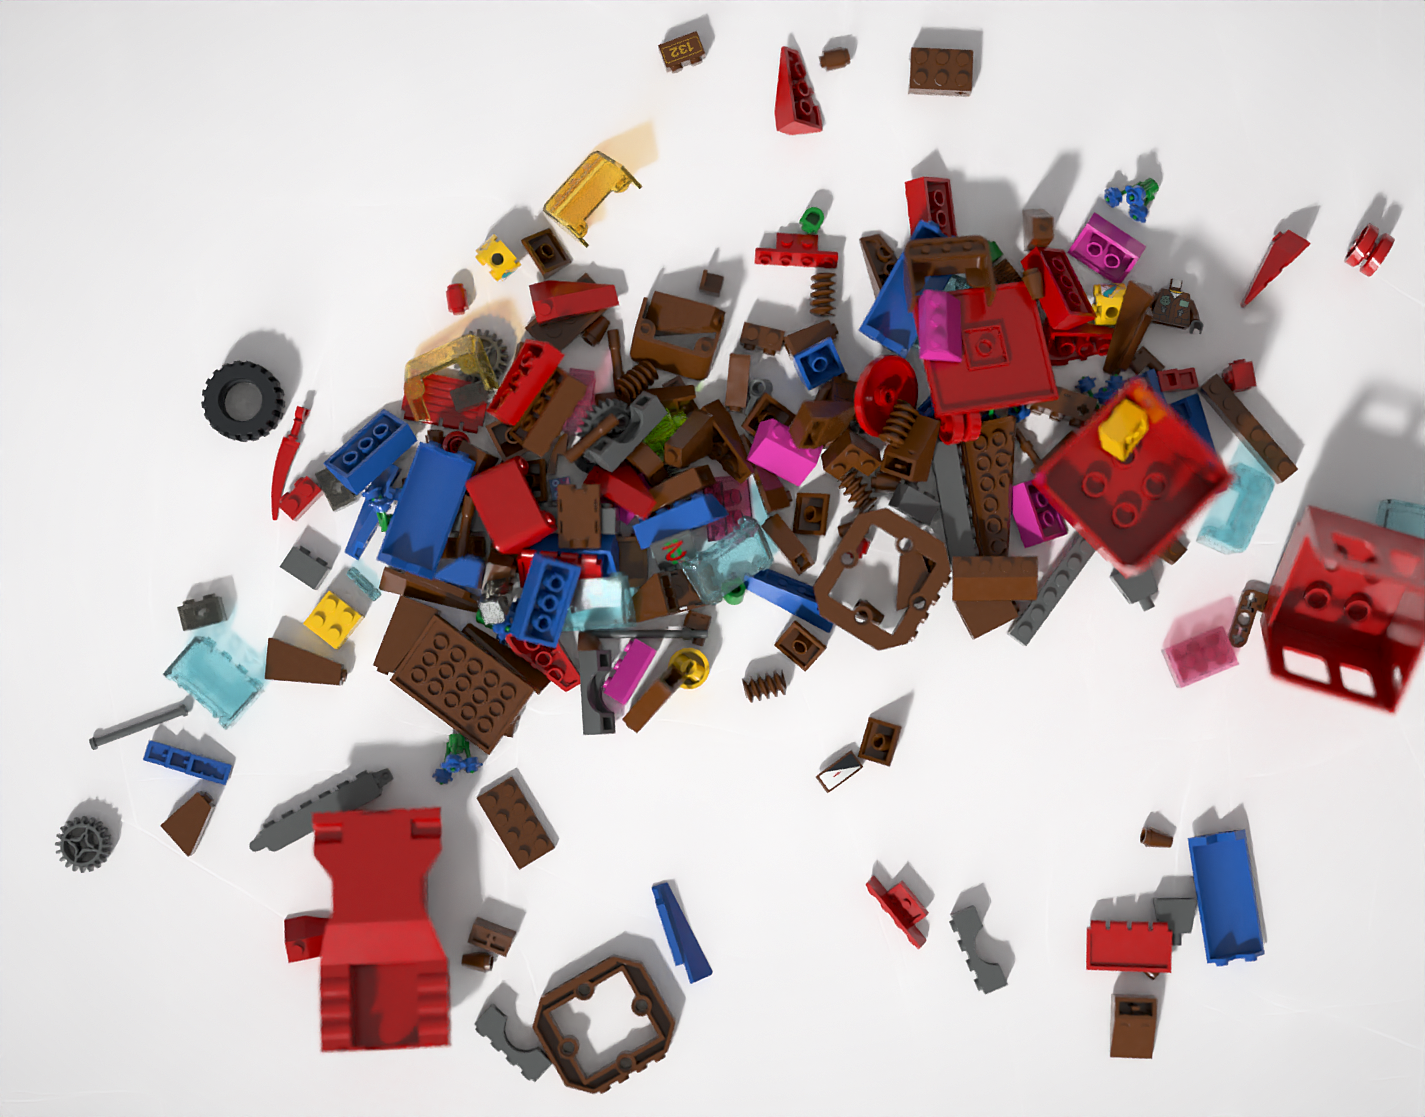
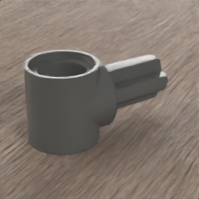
[744,379,773,416]

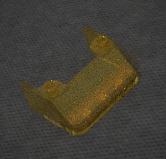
[543,150,642,248]
[404,334,499,422]

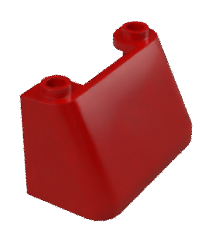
[465,456,558,554]

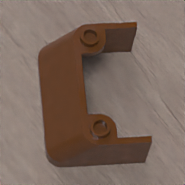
[904,235,996,313]
[629,297,724,382]

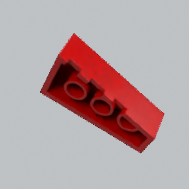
[486,339,565,426]

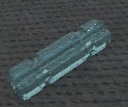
[346,567,382,601]

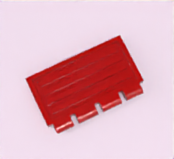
[401,369,491,434]
[517,549,604,595]
[1086,920,1172,973]

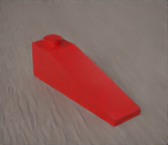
[774,46,823,135]
[1240,229,1311,308]
[529,280,619,326]
[1043,317,1114,366]
[583,461,657,520]
[505,633,580,692]
[284,915,329,963]

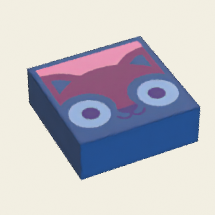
[549,476,571,501]

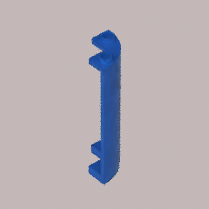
[859,220,956,359]
[376,441,476,580]
[1187,829,1265,967]

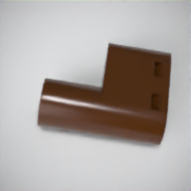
[1129,346,1165,375]
[682,610,712,647]

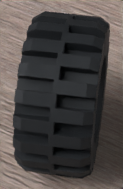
[201,360,285,442]

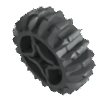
[452,329,509,386]
[55,816,113,873]

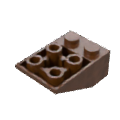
[789,400,855,449]
[880,414,941,482]
[1109,994,1157,1059]

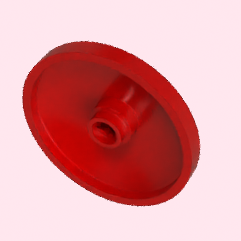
[854,354,918,438]

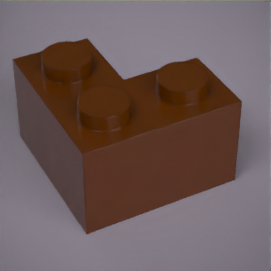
[821,428,882,480]

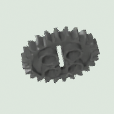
[576,398,631,464]

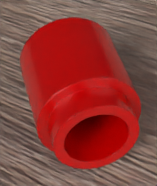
[446,283,469,315]

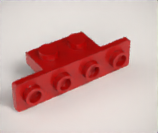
[755,233,838,268]
[865,875,929,950]

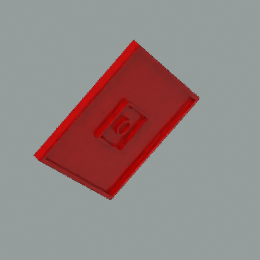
[912,281,1059,418]

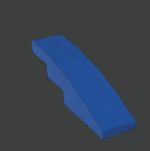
[143,740,232,785]

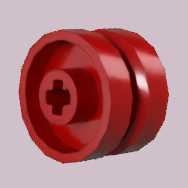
[1344,223,1395,277]
[934,412,981,445]

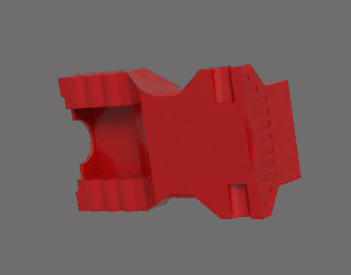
[312,807,452,1053]

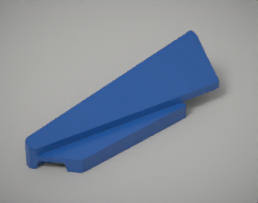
[1169,393,1218,469]
[345,464,402,561]
[742,568,833,633]
[651,883,713,984]

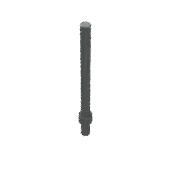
[583,628,708,640]

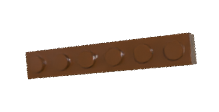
[1196,373,1298,484]

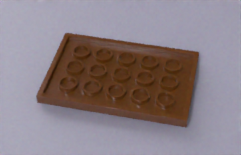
[389,613,537,755]

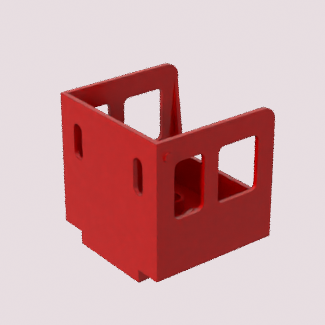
[1031,377,1237,579]
[1260,505,1425,715]

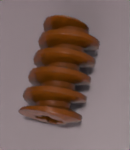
[809,273,837,317]
[614,360,659,404]
[879,399,919,446]
[837,469,878,514]
[742,670,787,703]

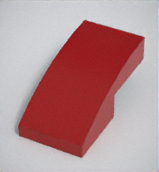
[1156,367,1199,392]

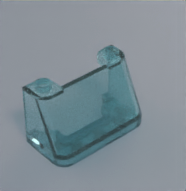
[678,515,774,606]
[561,572,637,632]

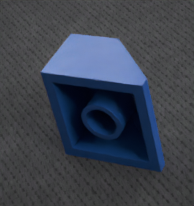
[793,336,846,391]

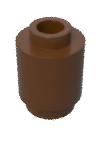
[819,47,851,72]
[871,472,901,494]

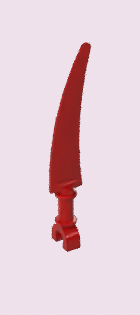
[271,406,310,521]

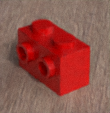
[1221,359,1257,393]
[278,476,325,522]

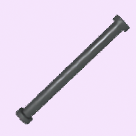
[89,704,188,750]

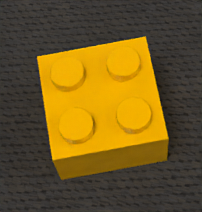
[1099,399,1149,461]
[303,591,365,650]

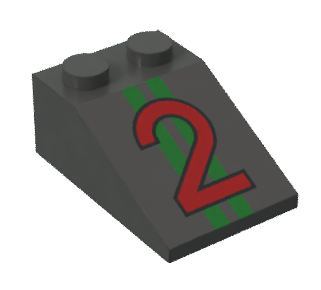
[650,530,699,571]

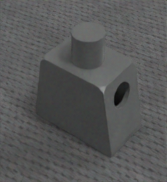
[1110,563,1158,612]
[1153,898,1196,946]

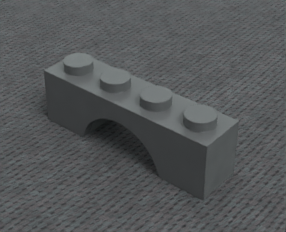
[588,391,667,472]
[578,650,616,735]
[949,905,1008,995]
[474,1003,552,1082]

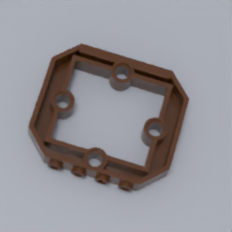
[813,508,952,651]
[532,954,676,1094]

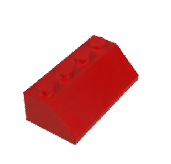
[905,176,957,237]
[1020,246,1097,330]

